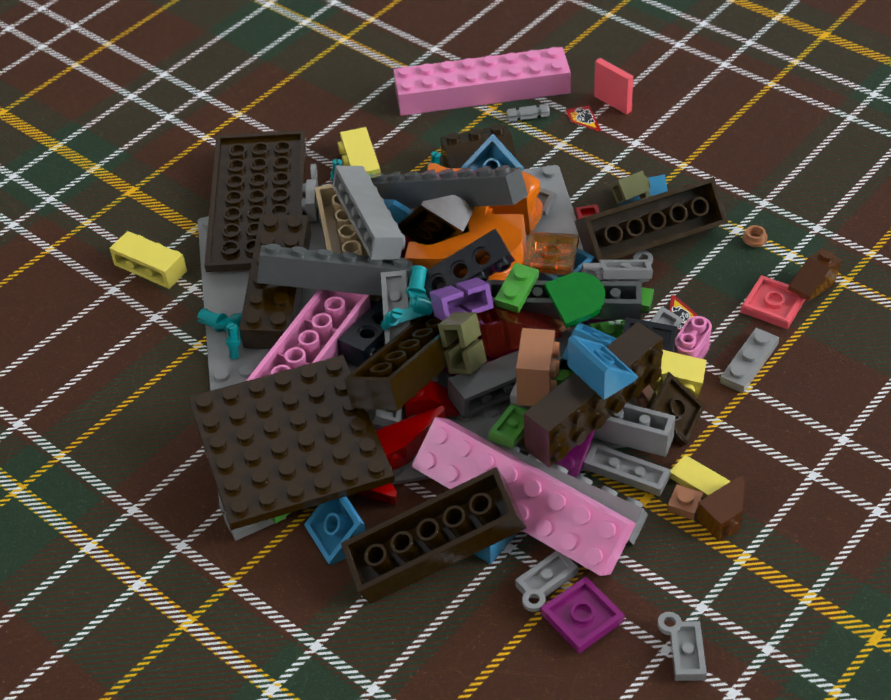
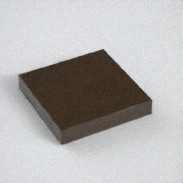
[646,372,705,447]

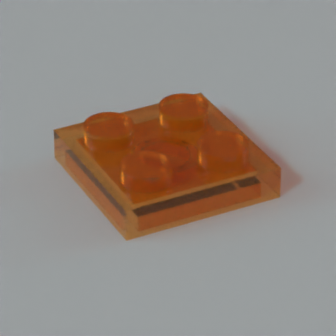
[523,231,579,275]

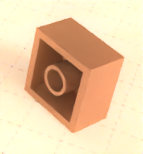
[516,328,560,406]

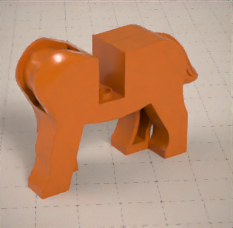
[405,163,543,280]

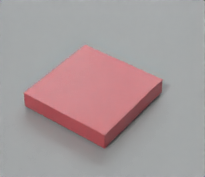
[594,58,633,115]
[740,275,806,329]

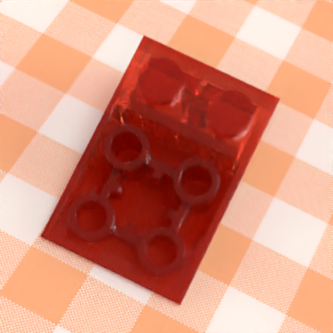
[477,304,562,356]

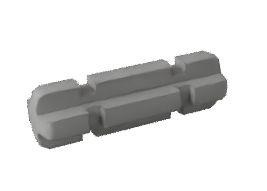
[507,104,550,122]

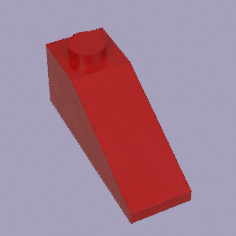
[376,405,445,470]

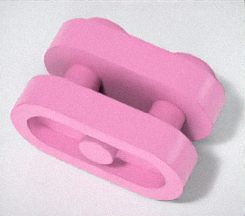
[674,316,712,359]

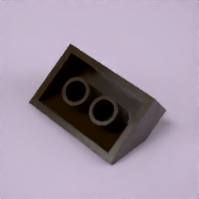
[440,124,517,168]
[398,195,475,245]

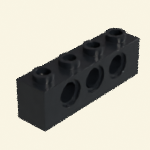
[408,229,515,301]
[338,298,416,367]

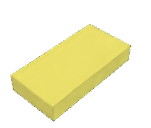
[670,455,731,498]

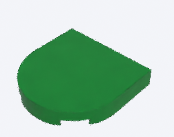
[544,272,605,328]

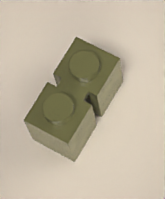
[609,170,653,204]
[438,312,487,374]

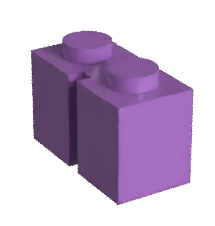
[430,277,494,321]

